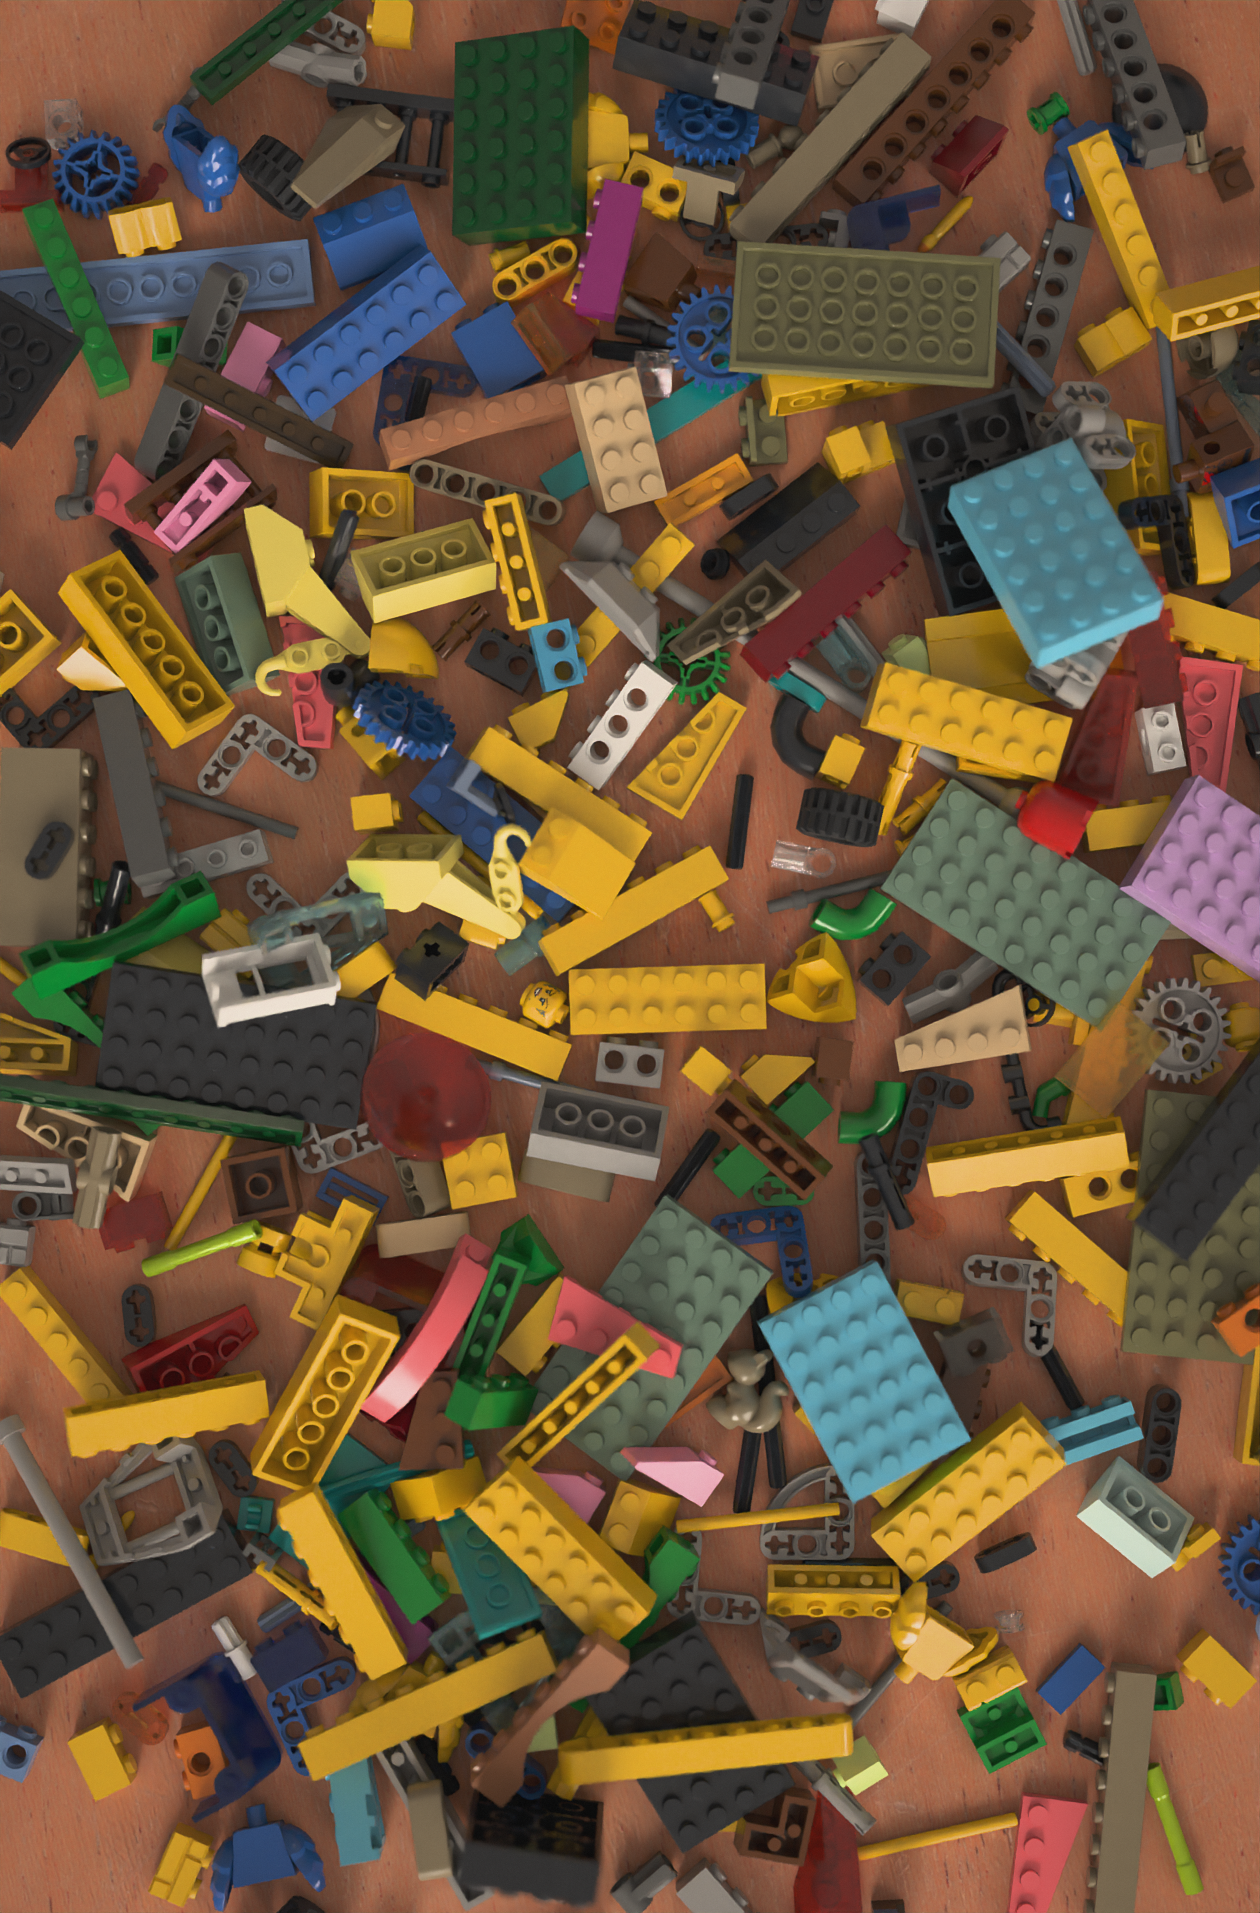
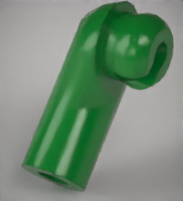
[1032,1077,1071,1118]

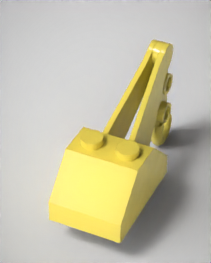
[244,505,370,696]
[347,824,532,939]

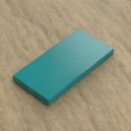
[268,1433,390,1569]
[435,1508,542,1640]

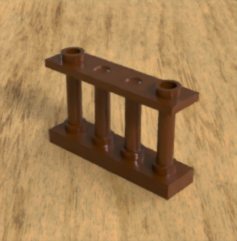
[124,430,277,574]

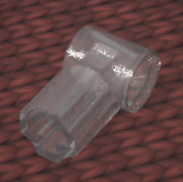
[771,840,836,879]

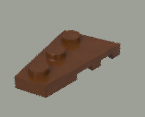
[399,1368,466,1470]

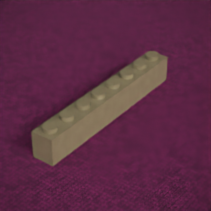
[729,32,932,243]
[1083,1662,1157,1913]

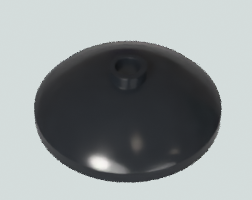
[1111,63,1208,154]

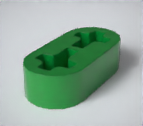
[752,1176,815,1206]

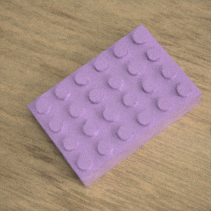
[1118,775,1260,983]

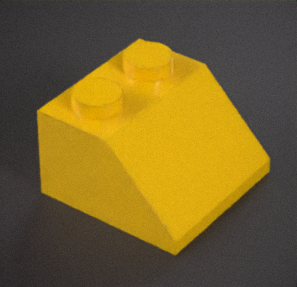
[598,1478,681,1557]

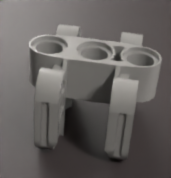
[1029,381,1136,491]
[1024,631,1128,710]

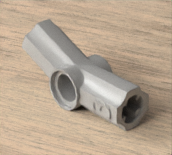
[269,41,367,88]
[902,951,998,1024]

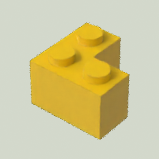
[821,420,895,485]
[390,1456,487,1523]

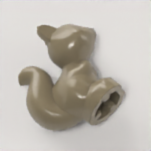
[706,1348,789,1433]

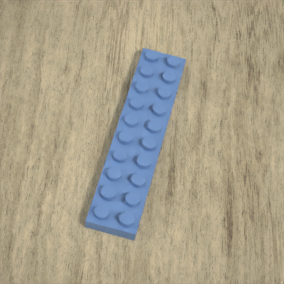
[0,239,316,332]

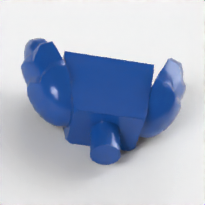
[162,105,240,213]
[1044,117,1155,222]
[210,1803,326,1913]

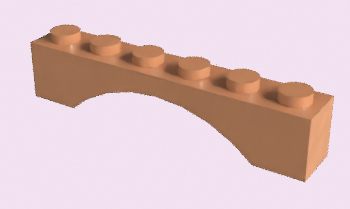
[379,376,572,471]
[470,1627,630,1808]

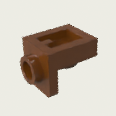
[1208,146,1255,203]

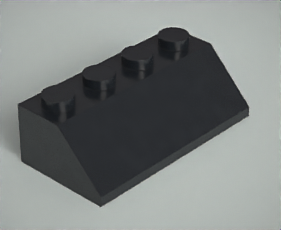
[716,462,860,578]

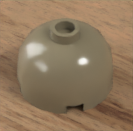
[1176,325,1239,380]

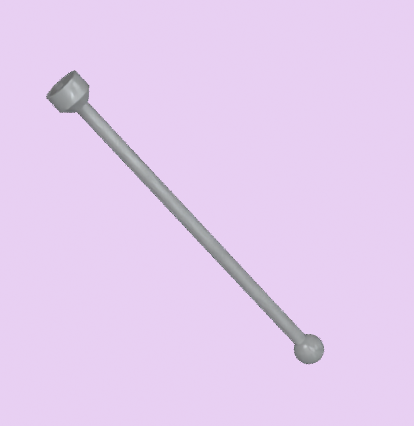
[570,510,1030,820]

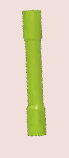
[141,1219,262,1277]
[1146,1762,1204,1895]

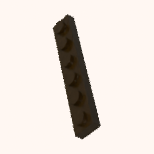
[163,353,354,469]

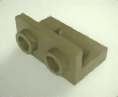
[738,396,788,467]

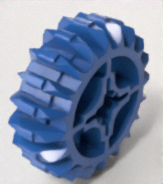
[52,130,140,220]

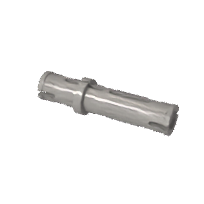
[792,1759,877,1836]

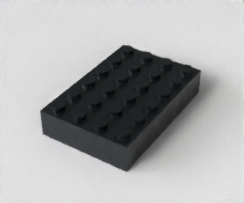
[885,386,1036,616]
[585,1610,795,1854]
[457,1788,604,1908]

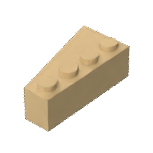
[894,985,1032,1072]
[16,1105,158,1202]

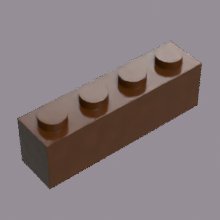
[939,1319,999,1456]

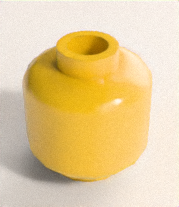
[1221,1002,1260,1052]

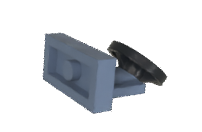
[446,759,516,825]

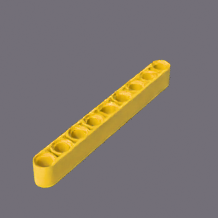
[558,1713,854,1785]

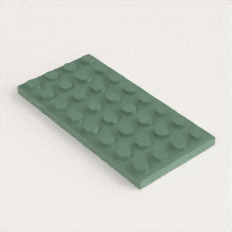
[880,778,1171,1030]
[531,1194,774,1481]

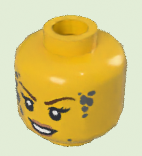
[519,980,570,1028]

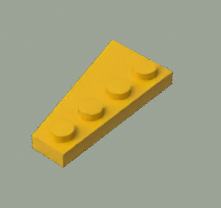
[626,692,747,820]

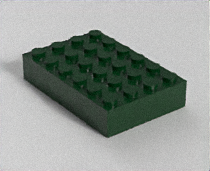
[452,25,589,246]

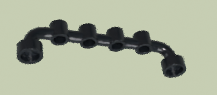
[992,969,1061,1131]

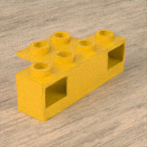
[274,1195,380,1330]

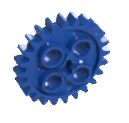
[654,88,759,167]
[666,285,759,394]
[353,680,457,761]
[1218,1514,1260,1615]

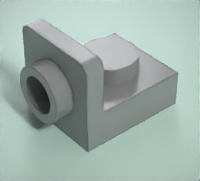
[818,209,853,248]

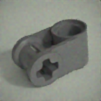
[12,1191,74,1221]

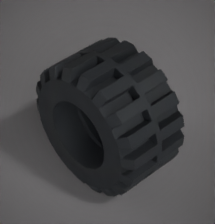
[238,134,312,221]
[796,787,884,847]

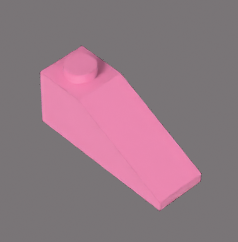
[154,459,252,554]
[620,1447,724,1507]
[531,1467,606,1523]

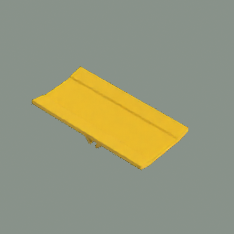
[923,609,1129,704]

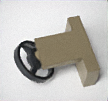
[672,155,745,242]

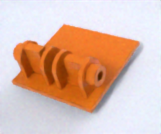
[560,0,630,56]

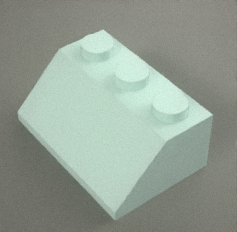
[1076,1456,1195,1578]

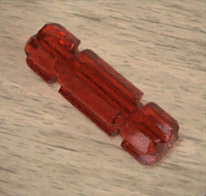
[125,163,168,206]

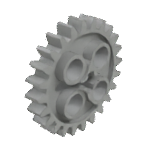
[1124,978,1231,1084]

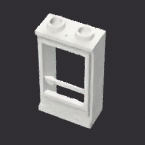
[201,933,340,1027]

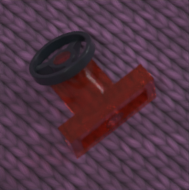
[0,137,65,213]

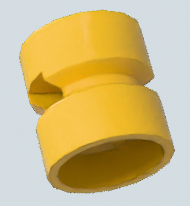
[236,1220,292,1278]

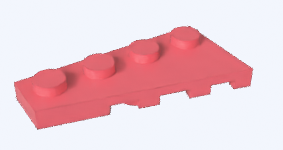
[92,452,215,565]
[279,616,337,750]
[1177,656,1243,793]
[548,1275,683,1379]
[1007,1792,1088,1913]

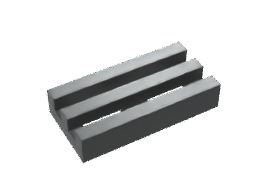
[242,1532,284,1572]

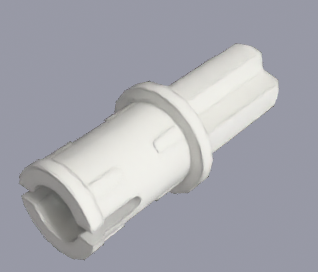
[212,1616,261,1681]

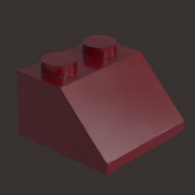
[929,115,1009,198]

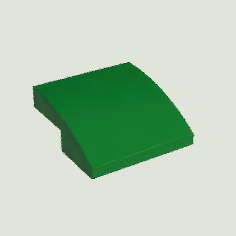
[956,1687,1047,1774]

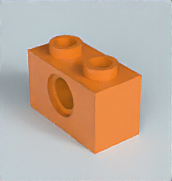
[1211,1283,1260,1357]
[174,1717,236,1800]

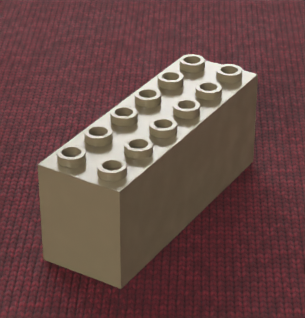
[0,747,98,947]

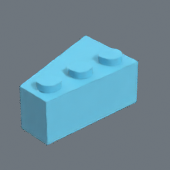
[325,1755,386,1866]

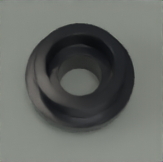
[700,548,730,581]

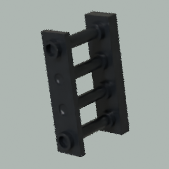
[326,83,454,188]

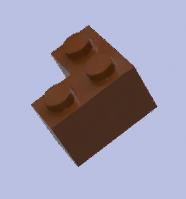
[733,1787,817,1867]

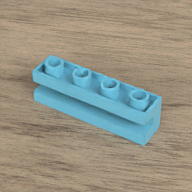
[1040,1394,1144,1466]

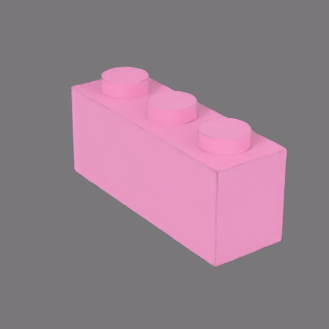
[204,322,286,432]

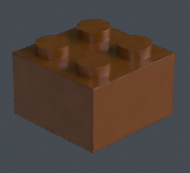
[220,1145,303,1224]

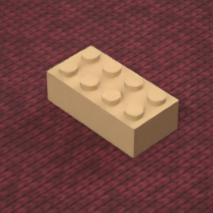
[565,367,668,513]

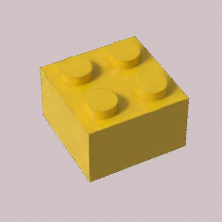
[440,1131,518,1209]

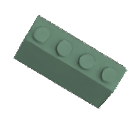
[175,553,280,696]

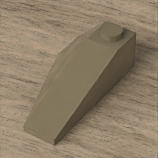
[290,104,406,209]
[667,560,802,665]

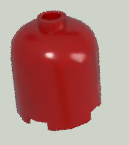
[1015,780,1099,860]

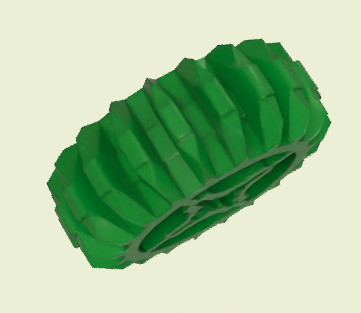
[644,618,731,705]

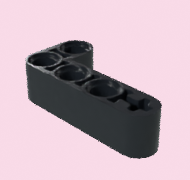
[889,1071,974,1195]

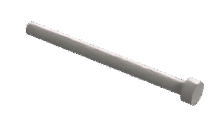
[0,1414,144,1669]

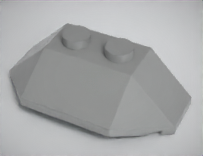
[560,561,660,662]

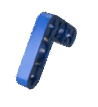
[710,1206,813,1298]
[266,1656,357,1776]

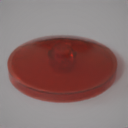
[360,1033,491,1162]

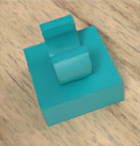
[237,1495,275,1533]

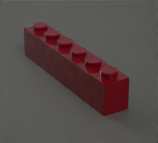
[740,524,912,683]

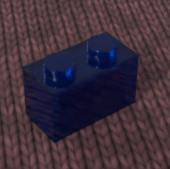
[250,1618,330,1694]

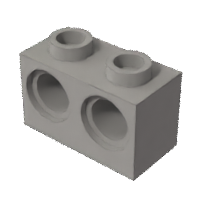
[595,1036,664,1089]

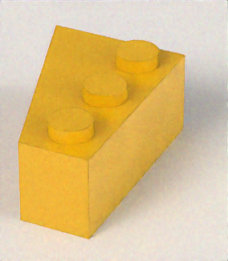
[0,1013,78,1076]

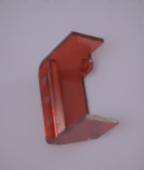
[339,1243,480,1369]

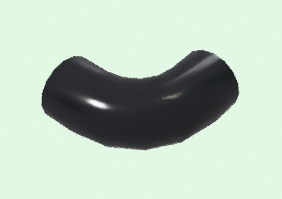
[320,658,381,707]
[770,694,826,780]

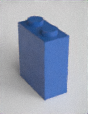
[451,301,547,399]

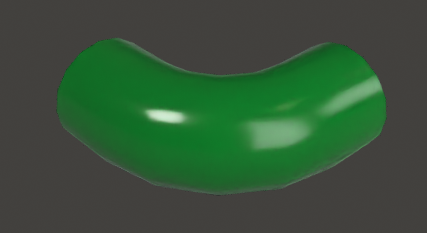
[808,887,897,940]
[838,1081,907,1144]

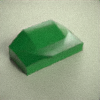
[492,1214,564,1286]

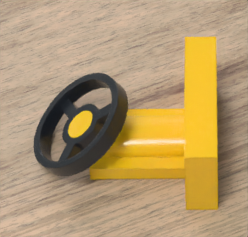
[1021,983,1090,1046]

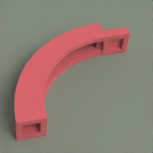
[360,1233,492,1423]

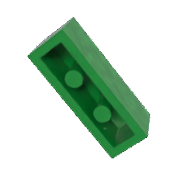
[444,1373,539,1430]

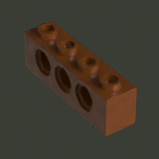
[706,1079,833,1200]

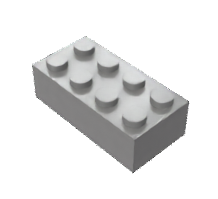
[527,1081,669,1181]

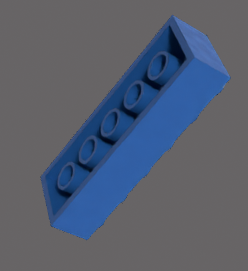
[266,244,466,422]
[409,747,576,924]

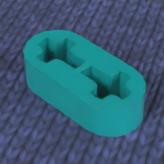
[768,672,827,713]

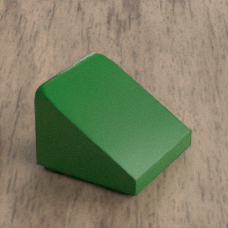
[1153,1671,1184,1711]

